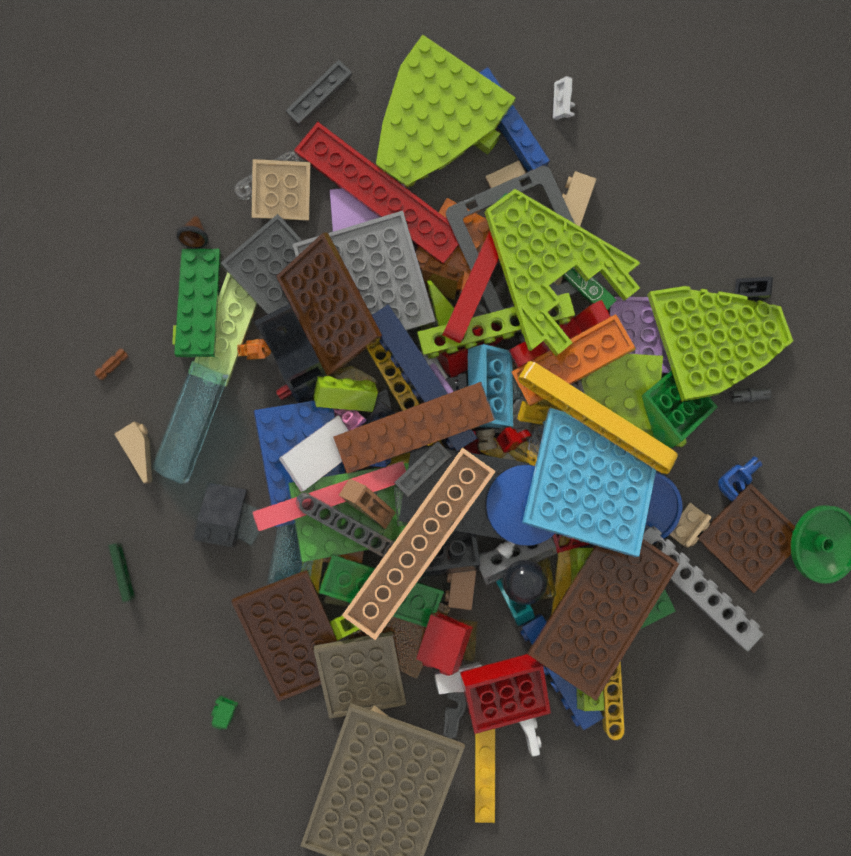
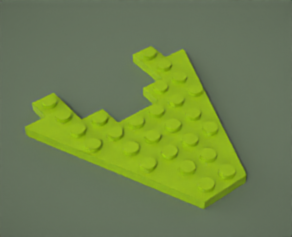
[484,189,640,356]

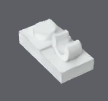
[553,76,575,120]

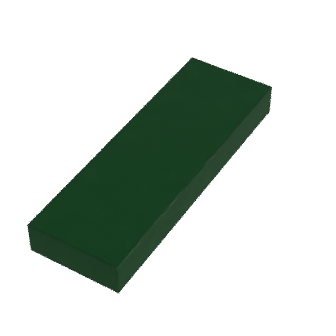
[108,543,135,602]

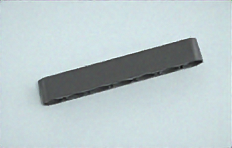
[296,493,395,557]

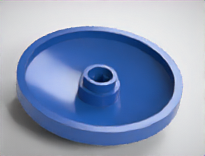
[486,465,555,545]
[645,471,682,544]

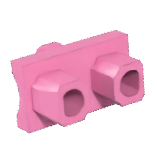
[333,408,367,431]

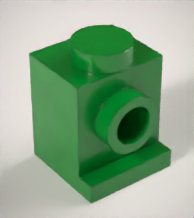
[211,696,238,730]

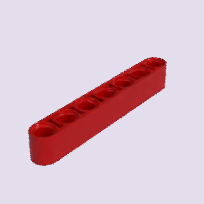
[442,231,499,344]

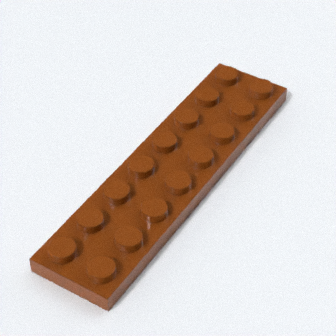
[333,382,495,474]

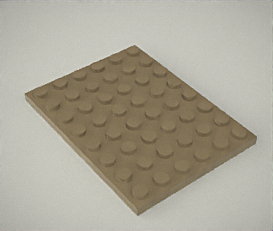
[301,703,465,856]

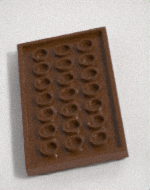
[527,539,679,701]

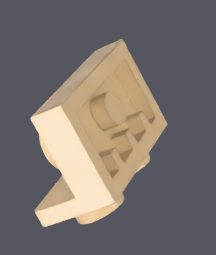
[669,503,712,548]

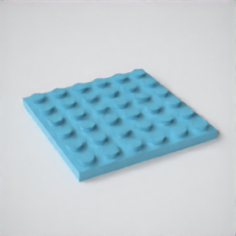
[522,408,656,557]

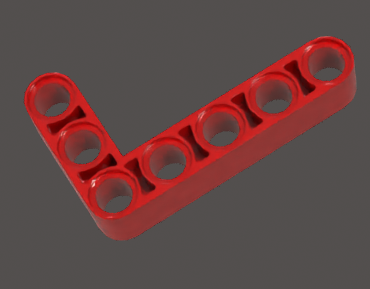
[509,300,611,368]

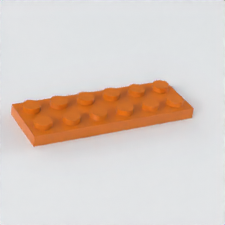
[512,314,636,407]

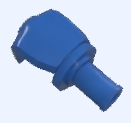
[718,457,762,501]

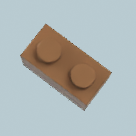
[445,571,476,610]

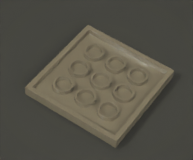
[314,632,406,719]

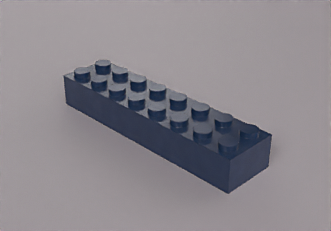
[372,304,477,451]

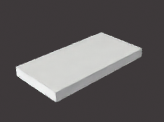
[279,415,349,492]

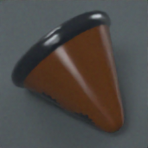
[176,216,209,249]

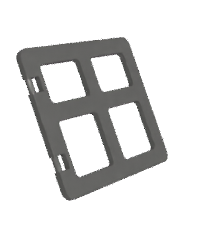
[446,166,599,326]

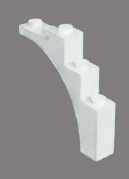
[434,662,542,757]

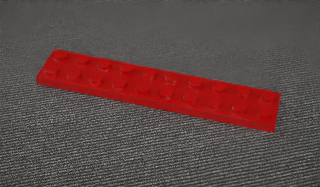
[294,122,459,264]

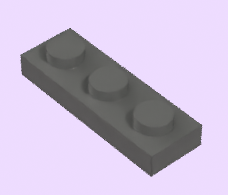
[394,441,452,497]

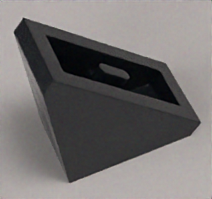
[734,277,773,301]

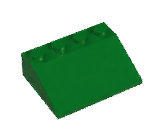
[642,370,718,448]

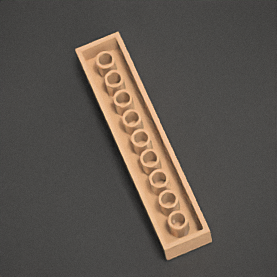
[342,448,496,640]

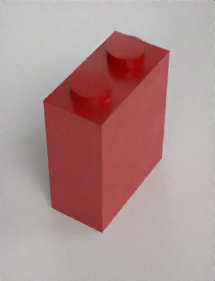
[416,612,473,676]

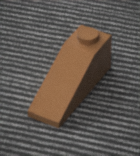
[339,478,396,529]

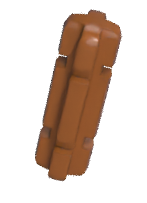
[95,349,128,380]

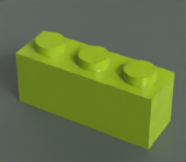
[314,376,378,412]

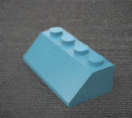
[468,344,513,428]

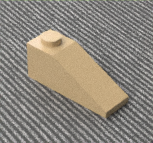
[115,422,152,484]

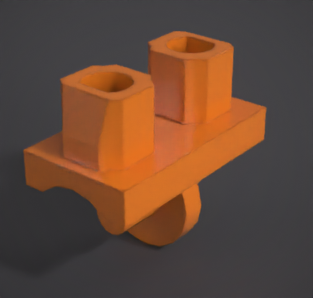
[237,339,271,360]

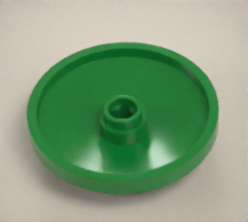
[791,505,851,584]

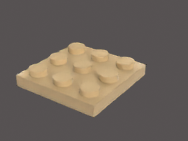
[252,159,310,221]

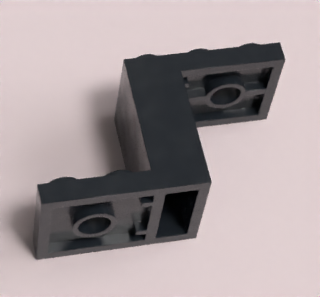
[254,304,327,403]

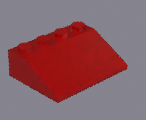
[460,654,551,734]

